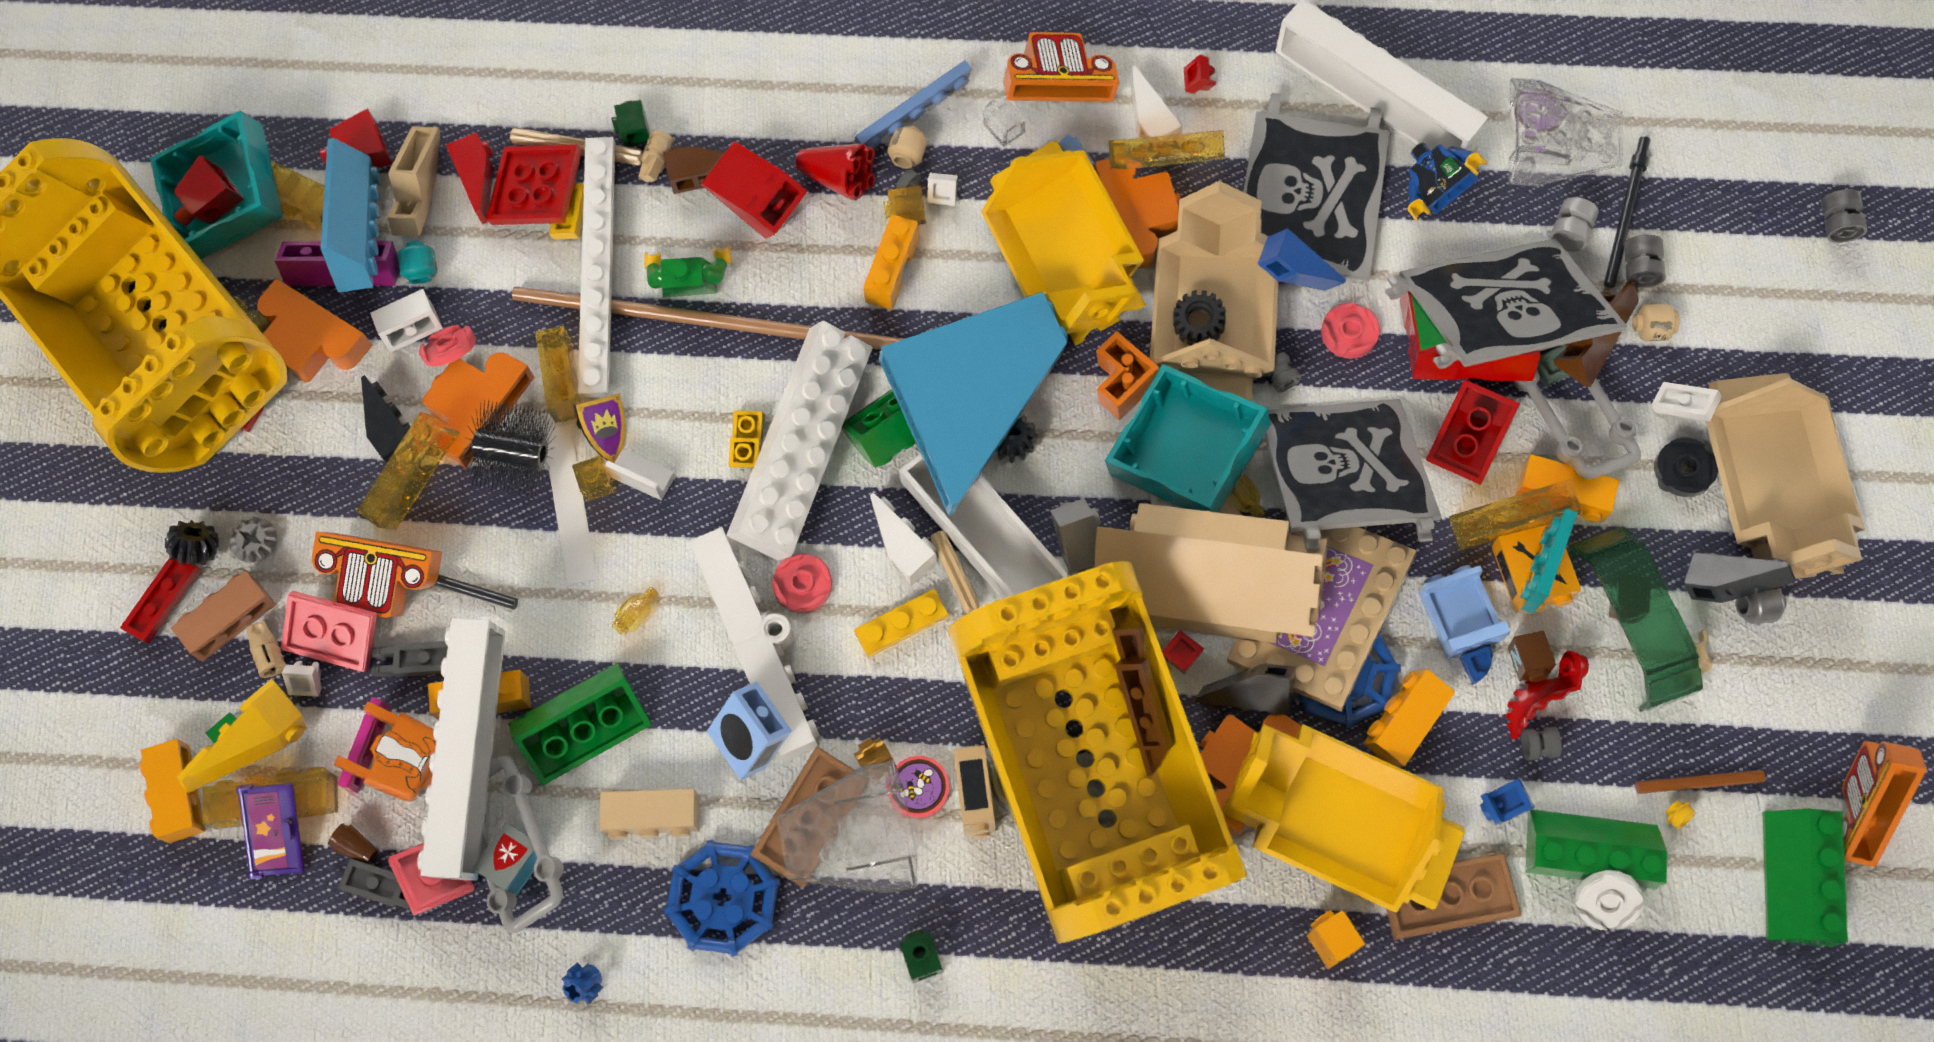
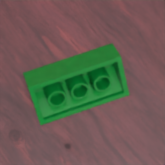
[841,389,916,468]
[508,663,652,786]
[1762,808,1848,947]
[1525,809,1667,889]

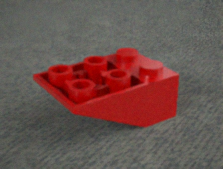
[700,141,808,239]

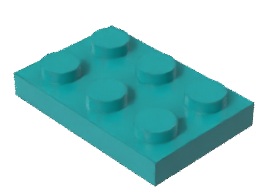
[1520,508,1577,614]

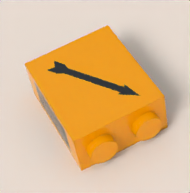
[1491,524,1581,614]

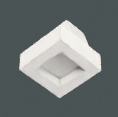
[927,173,957,206]
[282,661,322,697]

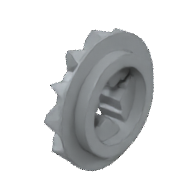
[228,516,277,563]

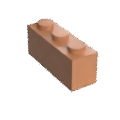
[171,570,277,662]

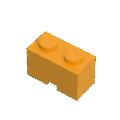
[1307,910,1365,969]

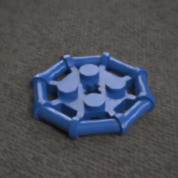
[1296,630,1401,728]
[664,839,781,957]

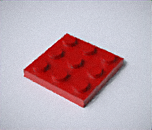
[486,144,582,225]

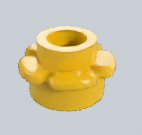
[1665,800,1696,830]

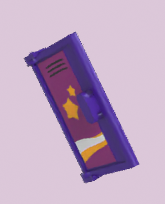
[236,783,305,879]

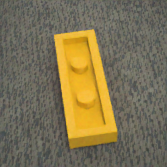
[854,589,949,658]

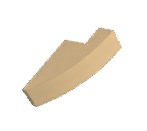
[387,126,440,237]

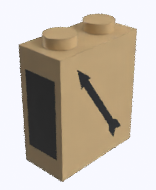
[953,745,996,840]

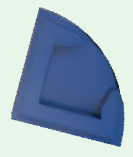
[1460,644,1493,686]

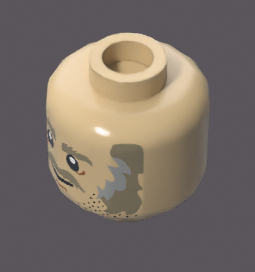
[888,125,927,169]
[1632,303,1680,341]

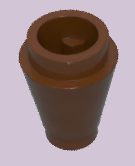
[328,823,378,864]

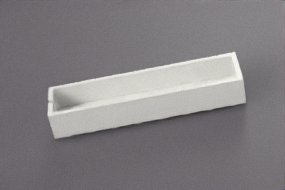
[1276,0,1488,151]
[726,320,873,561]
[899,453,1070,599]
[418,618,506,881]

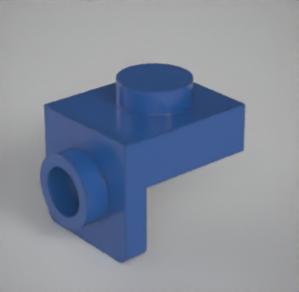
[1480,779,1535,824]

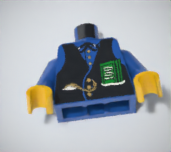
[1408,143,1488,221]

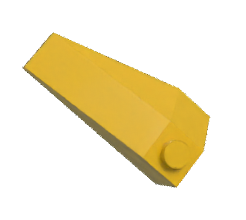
[177,679,307,793]

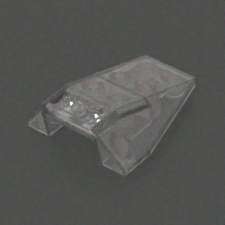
[1508,78,1623,186]
[776,760,918,894]

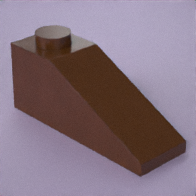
[663,146,725,194]

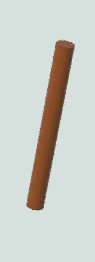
[1635,770,1766,794]

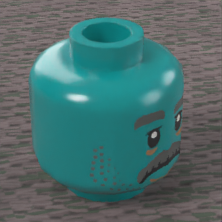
[397,240,437,284]

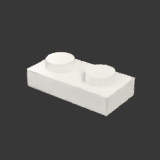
[1651,382,1722,422]

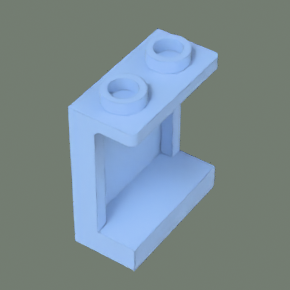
[1419,565,1511,659]

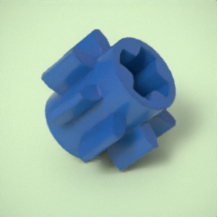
[562,962,603,1005]

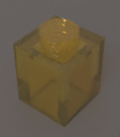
[883,186,926,225]
[572,456,615,502]

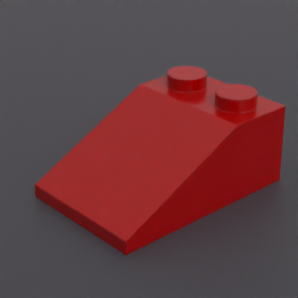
[1426,379,1520,485]

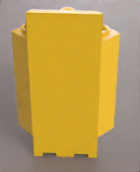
[981,141,1146,346]
[1222,724,1465,913]

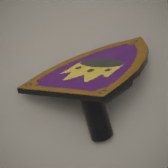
[574,393,626,463]

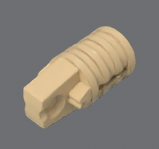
[638,130,674,182]
[246,621,286,678]

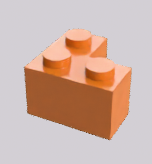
[1096,331,1159,421]

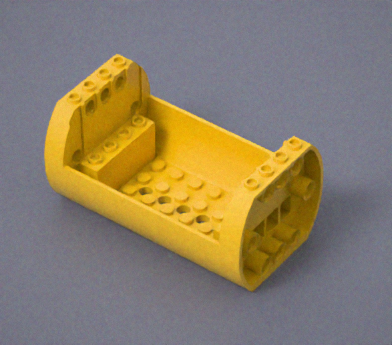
[0,138,287,473]
[948,561,1248,943]

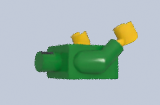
[644,246,732,298]

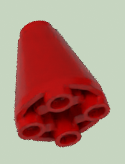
[795,143,875,200]

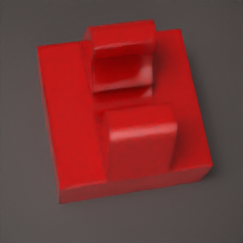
[1184,54,1216,94]
[1162,630,1204,675]

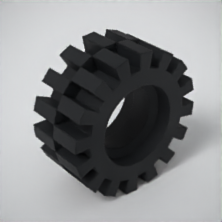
[1173,290,1226,346]

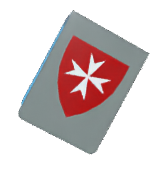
[473,822,537,896]

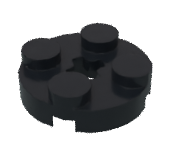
[1654,437,1718,497]

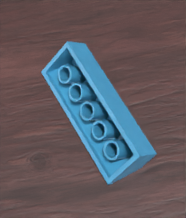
[321,138,381,293]

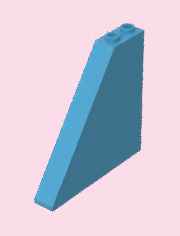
[879,292,1068,516]

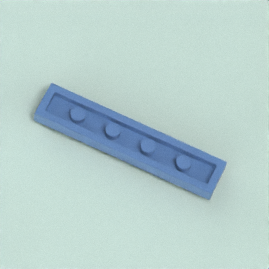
[854,60,972,149]

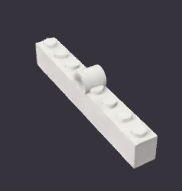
[689,527,820,762]

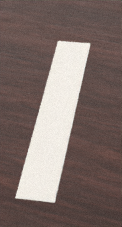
[543,424,597,585]

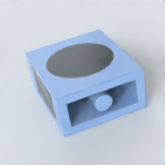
[707,682,792,781]

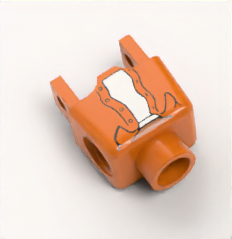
[334,702,437,802]

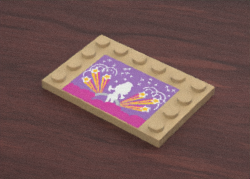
[1227,527,1417,712]

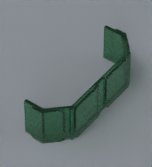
[1568,526,1703,712]

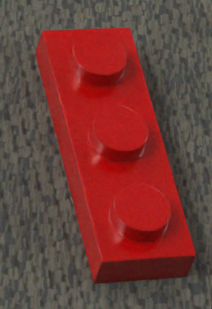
[120,558,201,645]

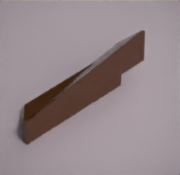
[1553,280,1639,387]
[1112,616,1173,776]

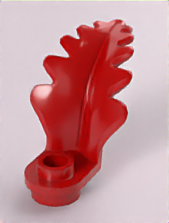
[1506,651,1589,739]

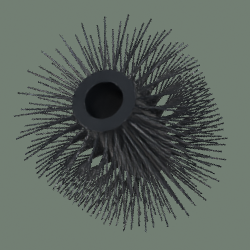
[463,400,556,497]

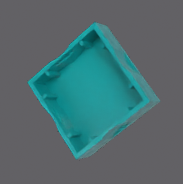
[150,110,283,259]
[1105,364,1271,513]

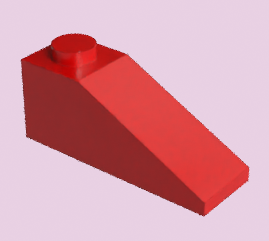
[446,132,494,224]

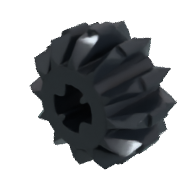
[996,414,1037,463]
[165,519,219,567]

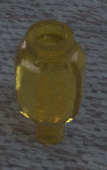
[1228,474,1266,518]
[611,587,659,636]

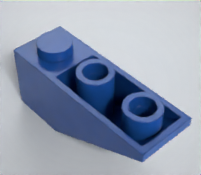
[1257,229,1346,291]

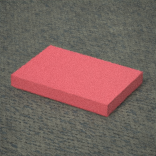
[281,591,377,672]

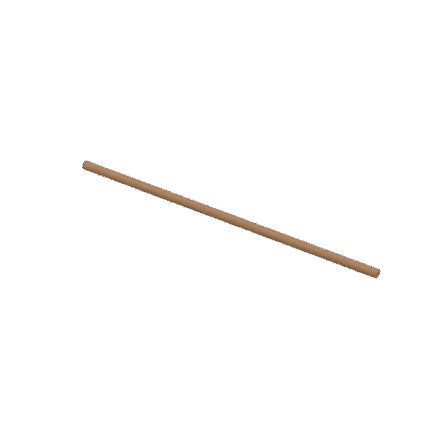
[512,286,903,350]

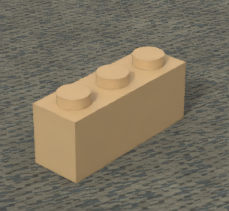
[599,788,699,840]

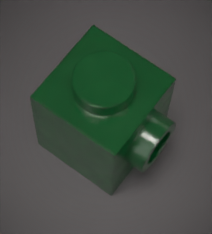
[611,100,650,147]
[899,930,944,984]

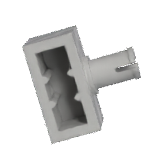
[1050,499,1101,573]

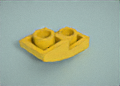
[729,410,764,468]

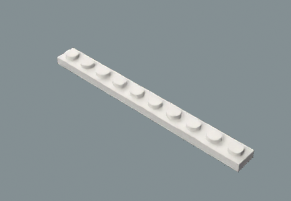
[578,137,615,398]

